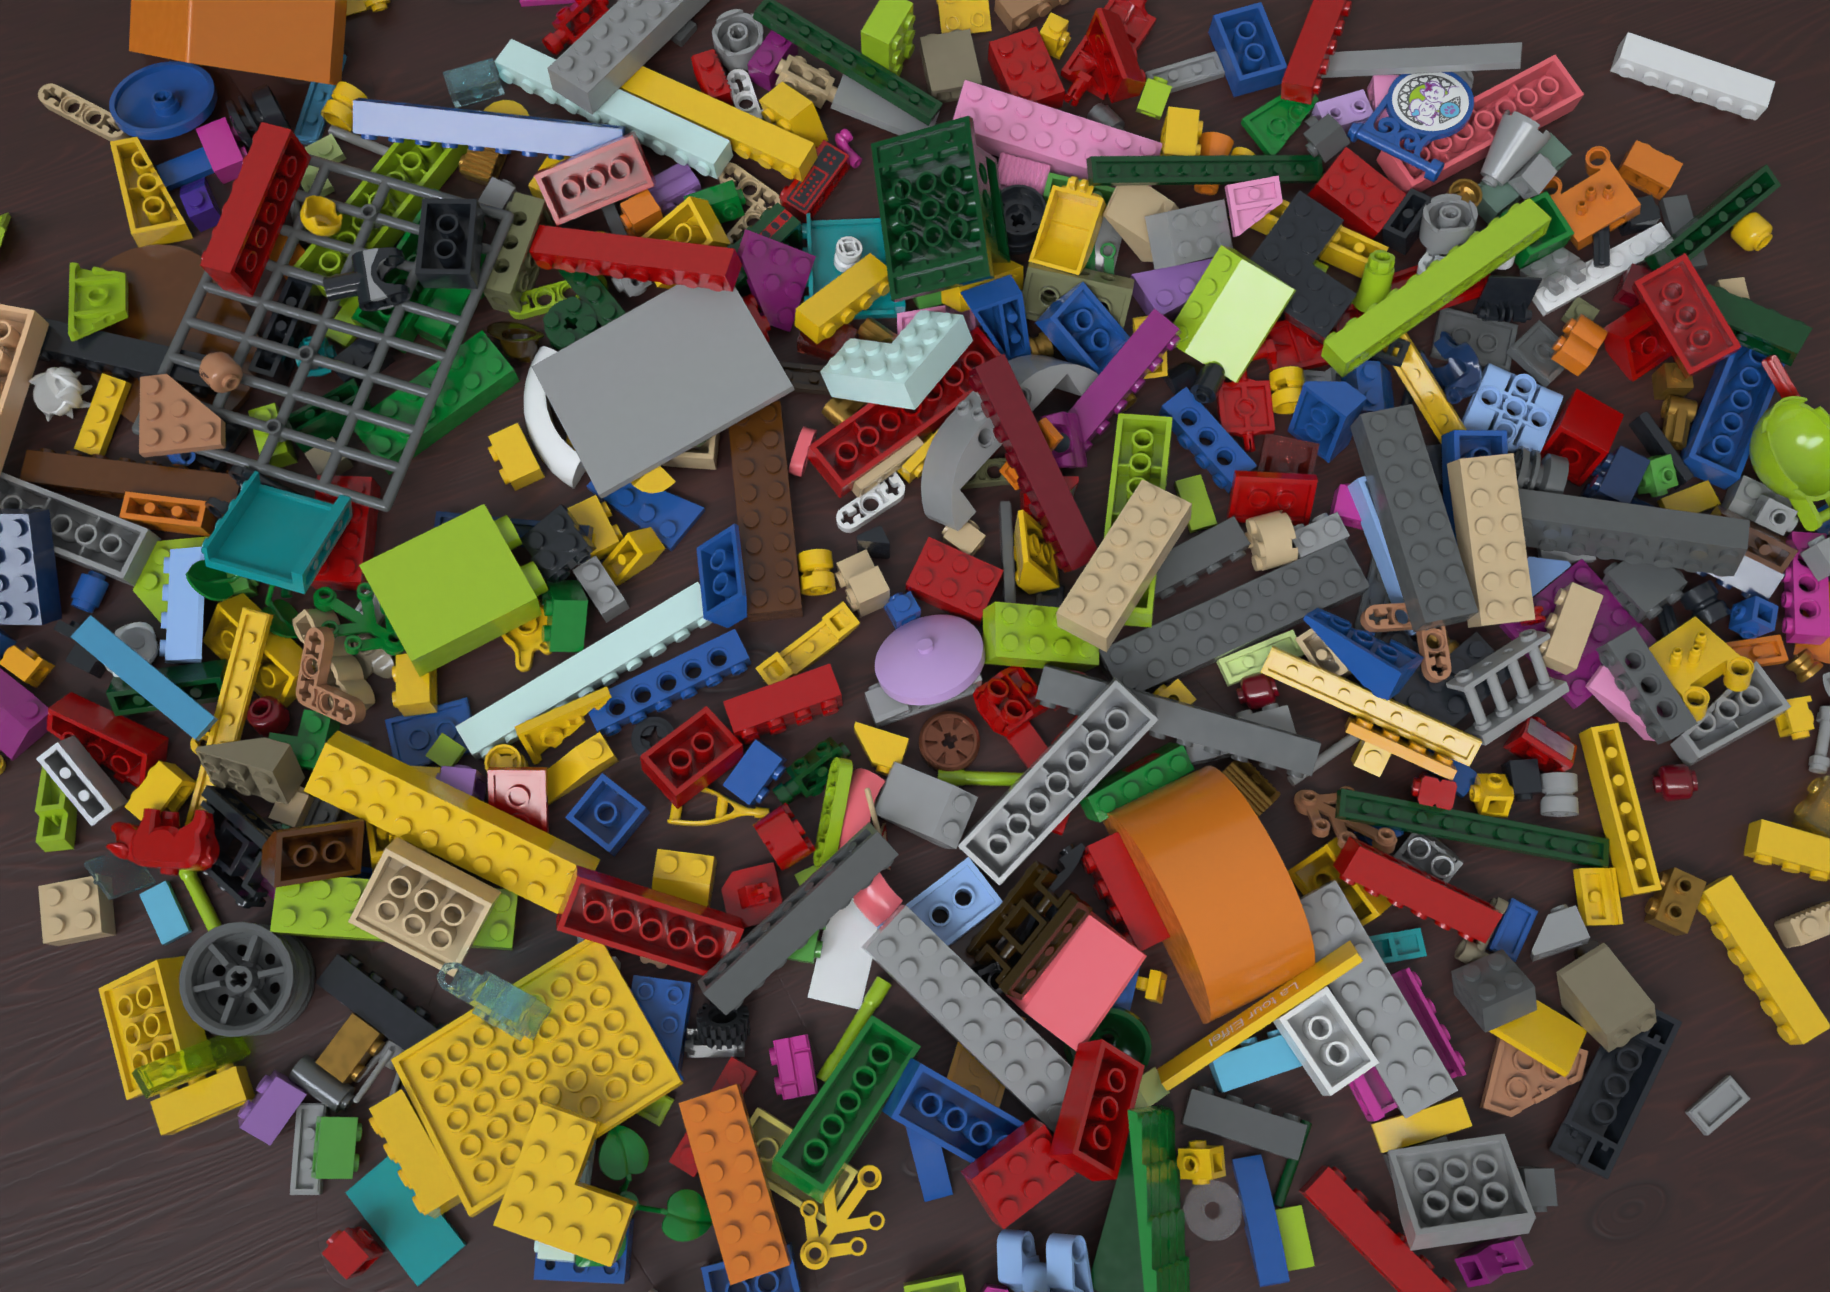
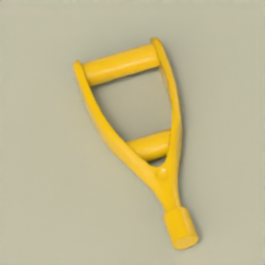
[667,788,770,826]

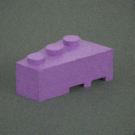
[1131,258,1213,321]

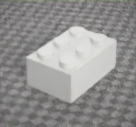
[1273,986,1379,1096]

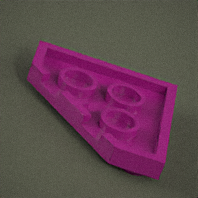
[737,229,816,332]

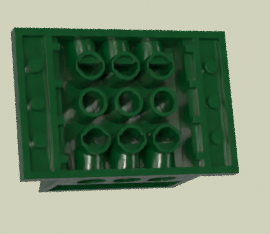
[871,116,1011,302]

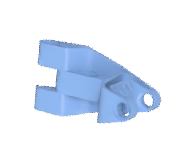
[997,1229,1094,1292]

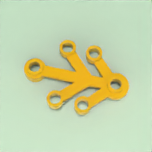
[800,1164,885,1270]

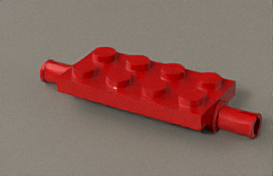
[1060,0,1157,106]
[1252,304,1364,372]

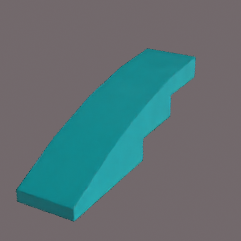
[1369,928,1427,964]

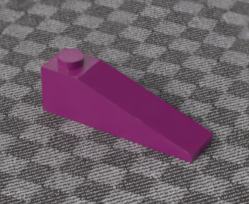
[0,668,48,761]

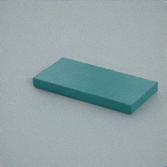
[345,1156,467,1287]

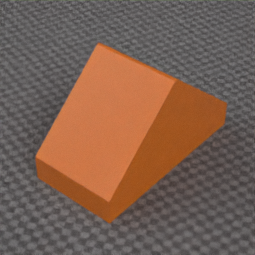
[129,0,347,85]

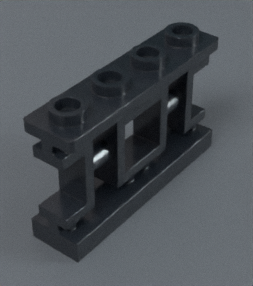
[201,785,276,909]

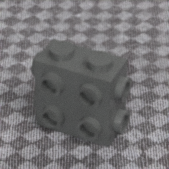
[1602,561,1688,624]

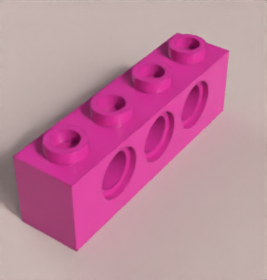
[1781,531,1830,645]

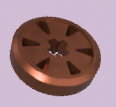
[919,711,980,771]

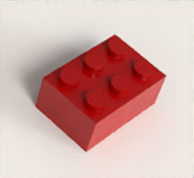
[988,26,1065,109]
[1307,147,1406,239]
[905,537,1004,627]
[640,706,743,809]
[961,1117,1076,1230]

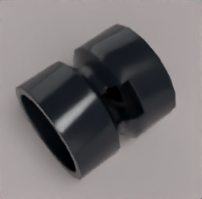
[1679,580,1732,626]

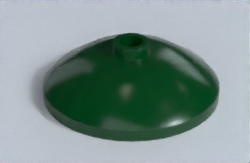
[1064,1005,1152,1070]

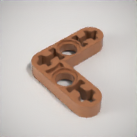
[1360,603,1451,683]
[296,626,366,725]

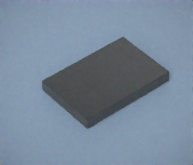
[1429,308,1518,371]

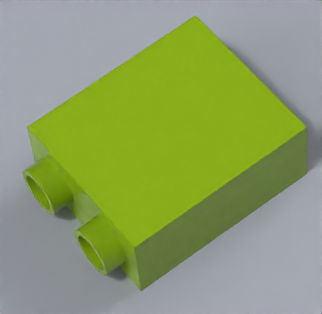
[359,504,548,677]

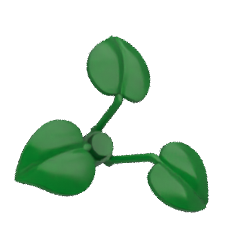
[185,560,298,638]
[575,1125,712,1267]

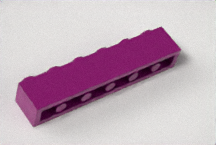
[1068,308,1182,453]

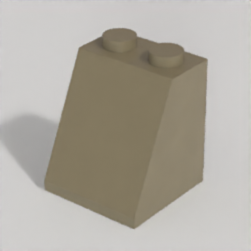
[1556,943,1657,1052]

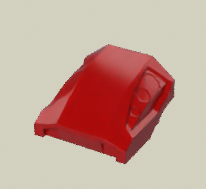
[973,666,1049,737]

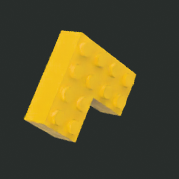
[493,1102,637,1267]

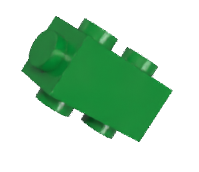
[683,180,747,224]

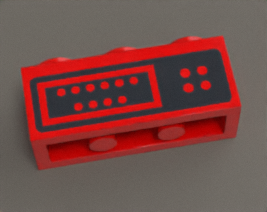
[779,140,850,223]

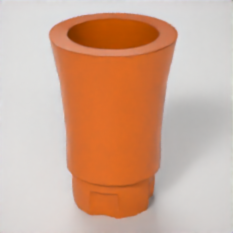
[1194,132,1234,195]

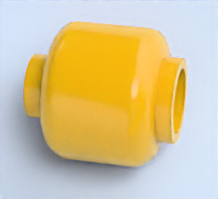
[1731,212,1773,251]

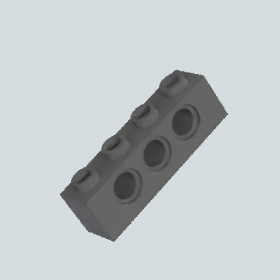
[1596,627,1698,744]

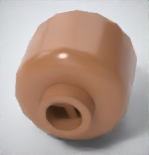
[199,352,243,393]

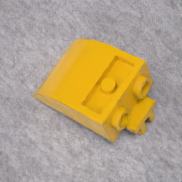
[1028,176,1107,275]

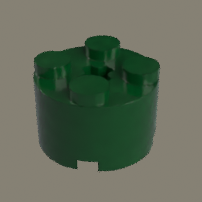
[543,297,601,352]

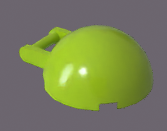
[1749,396,1830,531]

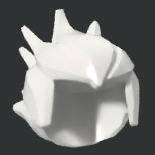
[29,367,92,422]

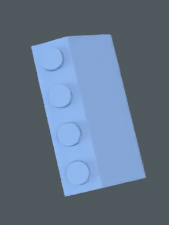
[159,547,205,664]

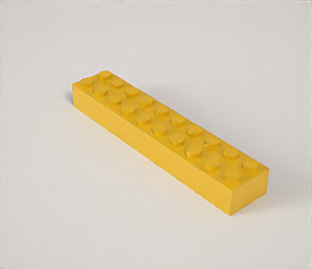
[304,731,600,914]

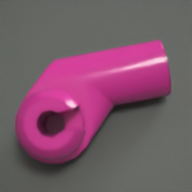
[835,129,862,169]

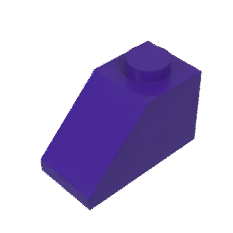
[180,177,222,232]

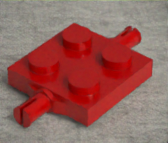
[1216,369,1275,453]

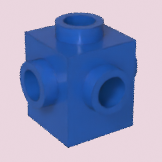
[1728,596,1779,639]

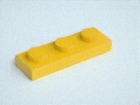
[74,373,132,456]

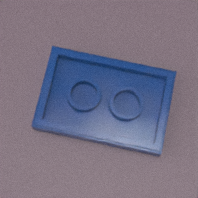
[385,697,473,767]

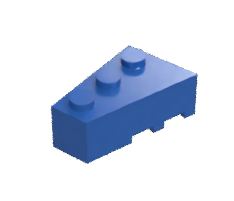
[960,274,1031,361]

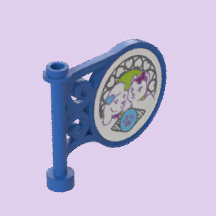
[1347,72,1474,182]

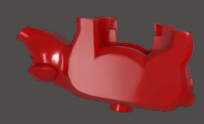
[106,808,220,876]

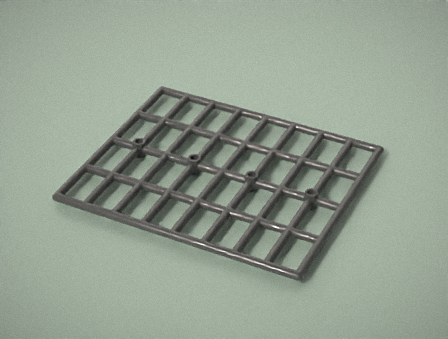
[132,154,514,512]

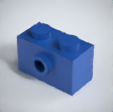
[723,739,787,805]

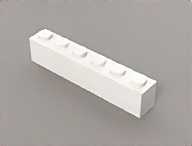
[1610,32,1775,120]

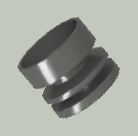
[1514,446,1569,494]

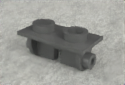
[685,1028,745,1058]

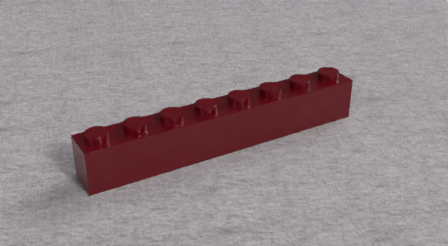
[968,354,1098,573]

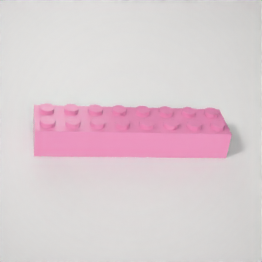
[953,80,1163,188]

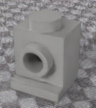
[1747,494,1798,536]

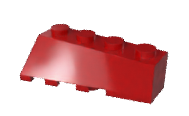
[47,692,169,789]

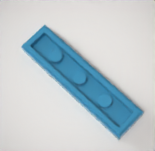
[294,54,347,145]

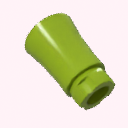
[1353,250,1395,313]

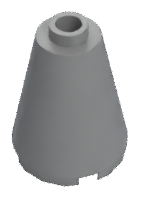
[1480,110,1551,188]

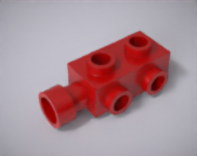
[542,0,609,56]

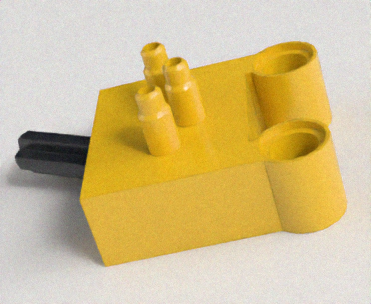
[1649,604,1754,722]

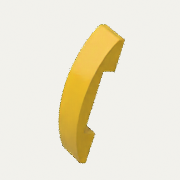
[755,601,860,685]

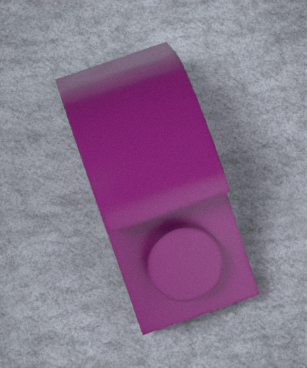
[1455,1236,1534,1288]

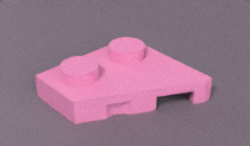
[1225,176,1283,237]

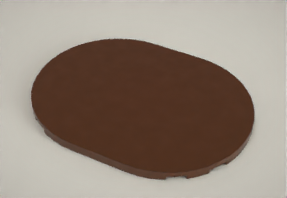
[90,245,260,424]

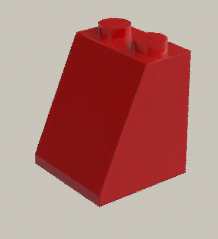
[1540,388,1624,487]

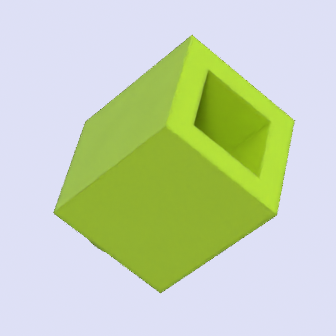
[1136,76,1172,120]

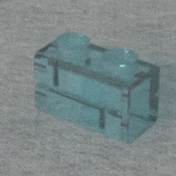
[443,58,505,108]

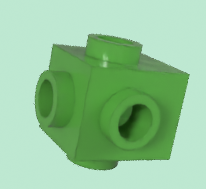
[1637,454,1678,497]

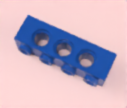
[1158,387,1257,493]

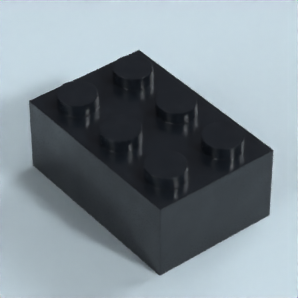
[415,198,485,289]

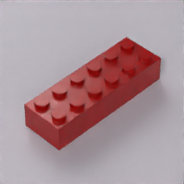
[200,122,311,297]
[556,865,744,976]

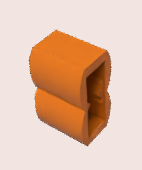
[1551,314,1608,376]

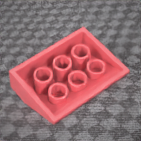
[1006,911,1147,1051]

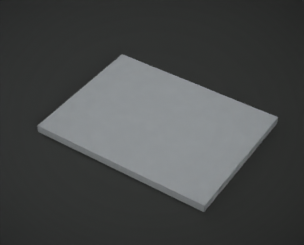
[531,285,795,498]

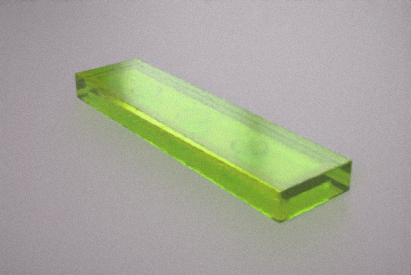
[132,1035,251,1099]

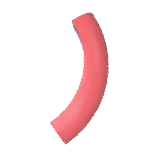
[838,768,903,927]

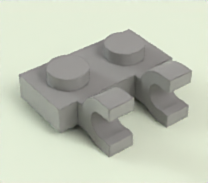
[1520,247,1586,296]

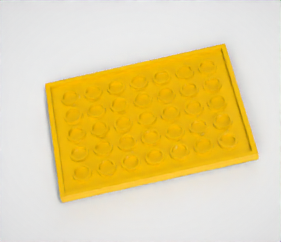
[391,939,683,1217]

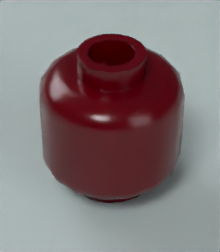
[1236,672,1280,711]
[247,696,290,737]
[1652,764,1698,801]

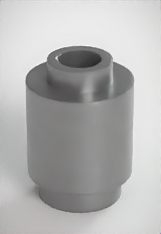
[1087,103,1125,131]

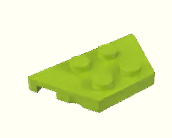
[68,262,128,341]
[133,536,210,630]

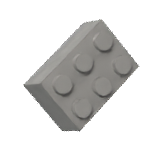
[1145,199,1233,269]

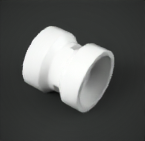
[834,236,862,273]

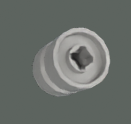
[1540,772,1579,817]

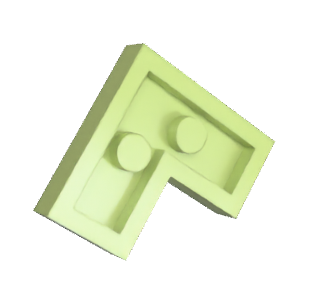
[300,134,346,197]

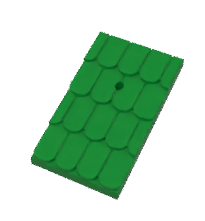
[1091,1105,1190,1292]

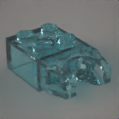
[436,962,552,1041]

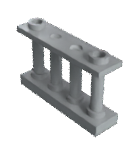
[1446,629,1570,746]

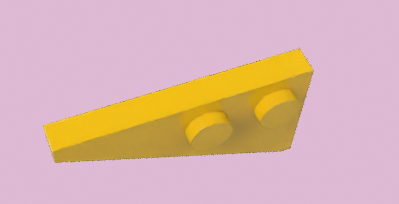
[514,686,612,765]

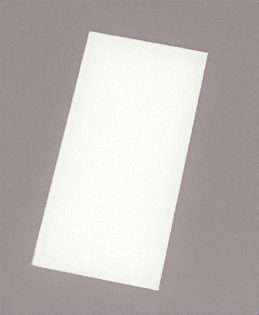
[808,898,877,1009]

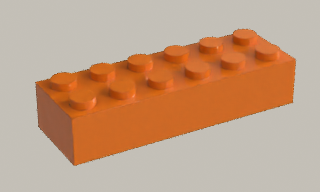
[679,1084,791,1285]

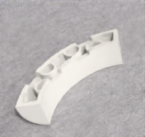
[524,346,586,489]

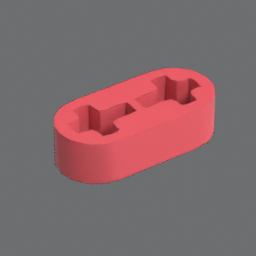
[788,426,817,478]

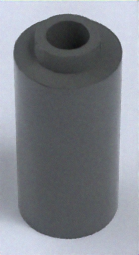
[289,1055,355,1113]

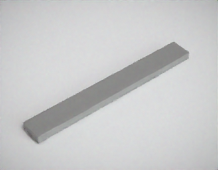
[1321,42,1522,78]

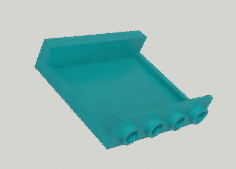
[802,213,905,319]
[201,471,353,594]

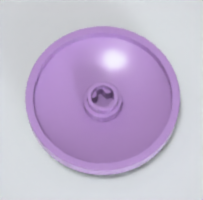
[875,614,985,706]

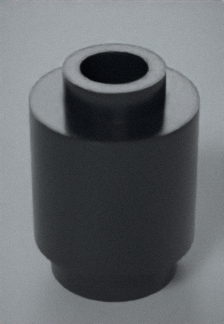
[1191,363,1225,404]

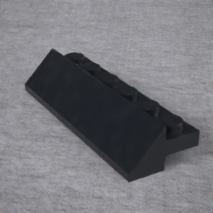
[1548,1008,1682,1180]

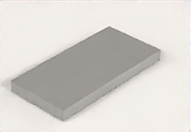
[831,74,940,135]

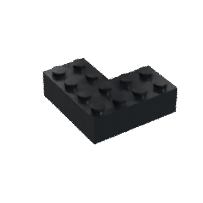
[1250,190,1357,344]
[1380,630,1511,748]

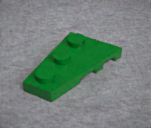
[1241,95,1319,155]

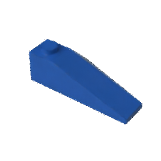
[1303,608,1424,701]

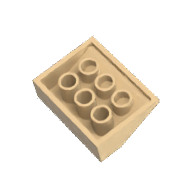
[348,837,501,977]

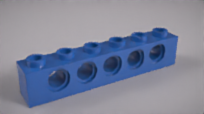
[588,629,751,737]

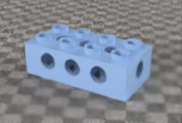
[877,857,1003,947]

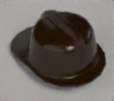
[487,321,544,363]

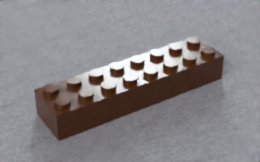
[729,401,803,623]

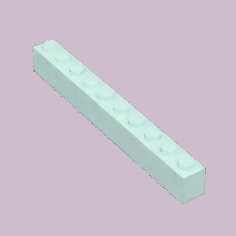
[494,39,733,179]
[455,582,712,760]

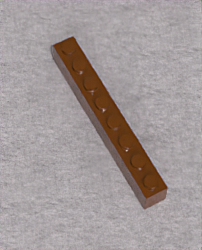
[20,448,241,503]

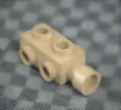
[775,54,838,109]

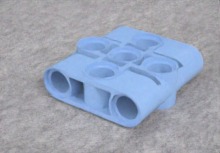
[1462,363,1563,453]

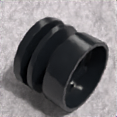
[226,83,294,148]
[1001,185,1046,255]

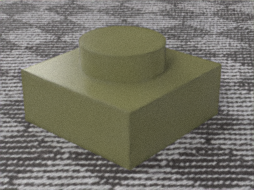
[1560,296,1600,323]

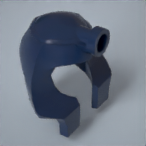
[1420,331,1483,404]

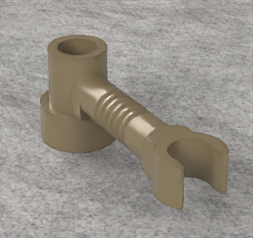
[1455,897,1509,964]

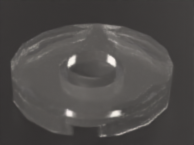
[1182,1180,1242,1241]

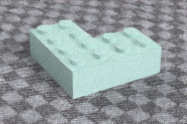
[820,310,973,410]

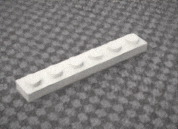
[1532,222,1670,317]

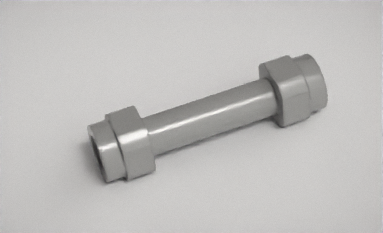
[1808,706,1830,774]

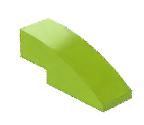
[35,767,77,852]

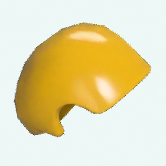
[300,195,343,237]

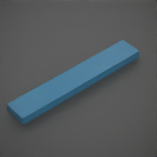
[71,615,218,741]

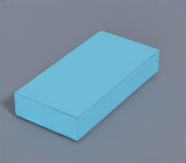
[139,880,192,946]

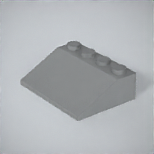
[1388,1134,1536,1251]

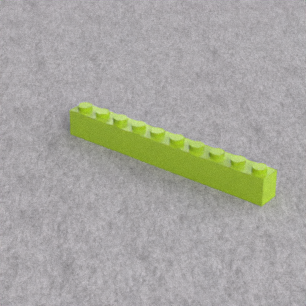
[1321,198,1552,378]

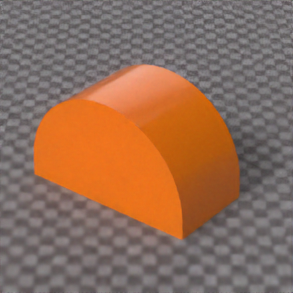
[1103,766,1315,1024]

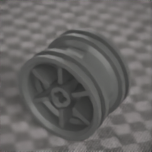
[179,922,316,1037]

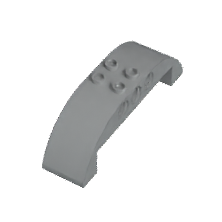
[921,355,1098,531]

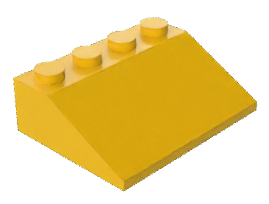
[99,956,214,1100]

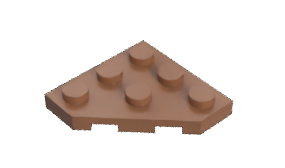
[139,374,225,457]
[1480,1037,1588,1117]

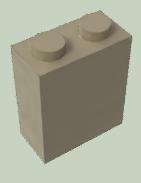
[920,29,982,103]

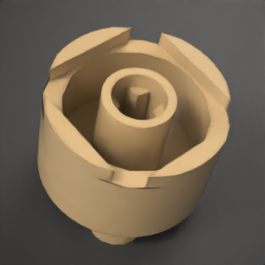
[1245,510,1298,571]

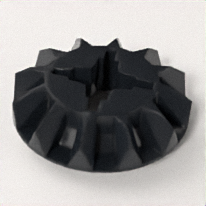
[631,717,674,756]

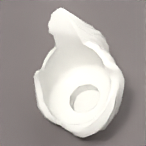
[105,622,159,677]

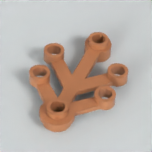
[1294,786,1397,854]

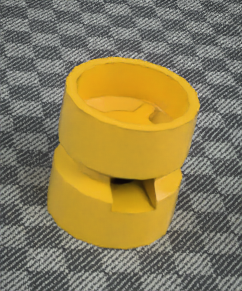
[320,81,368,132]
[1269,366,1305,414]
[797,549,836,596]
[484,744,529,771]

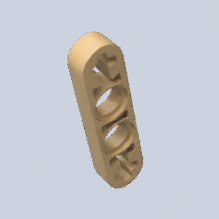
[38,83,130,141]

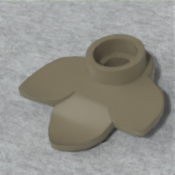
[354,633,397,680]

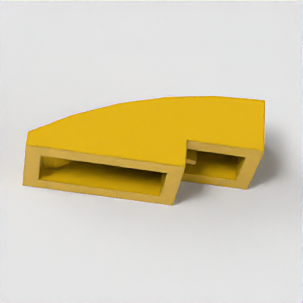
[1371,1097,1472,1153]

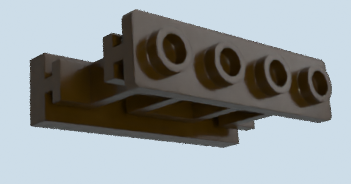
[966,861,1093,1000]

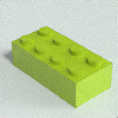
[983,602,1099,672]

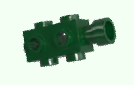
[772,736,851,805]

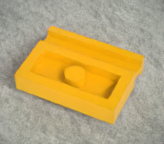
[1573,867,1623,926]

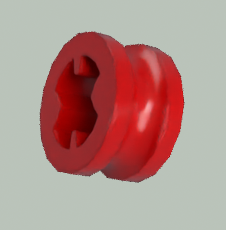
[1520,606,1546,626]

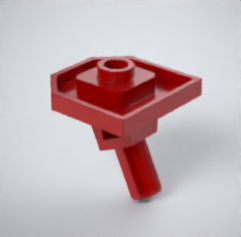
[721,862,783,928]

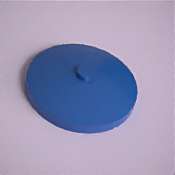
[109,61,218,140]

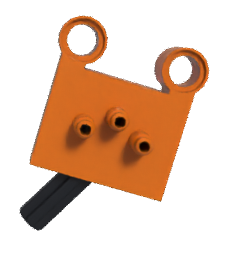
[1540,146,1641,268]

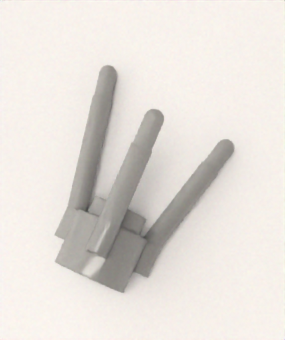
[353,1039,404,1103]

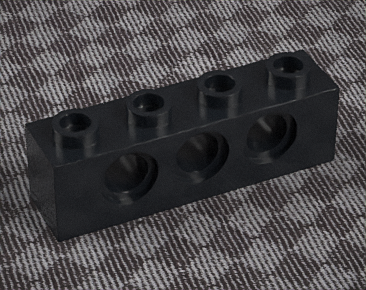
[248,276,323,385]

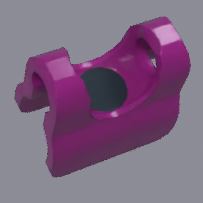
[1040,412,1087,469]

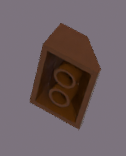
[261,818,364,888]

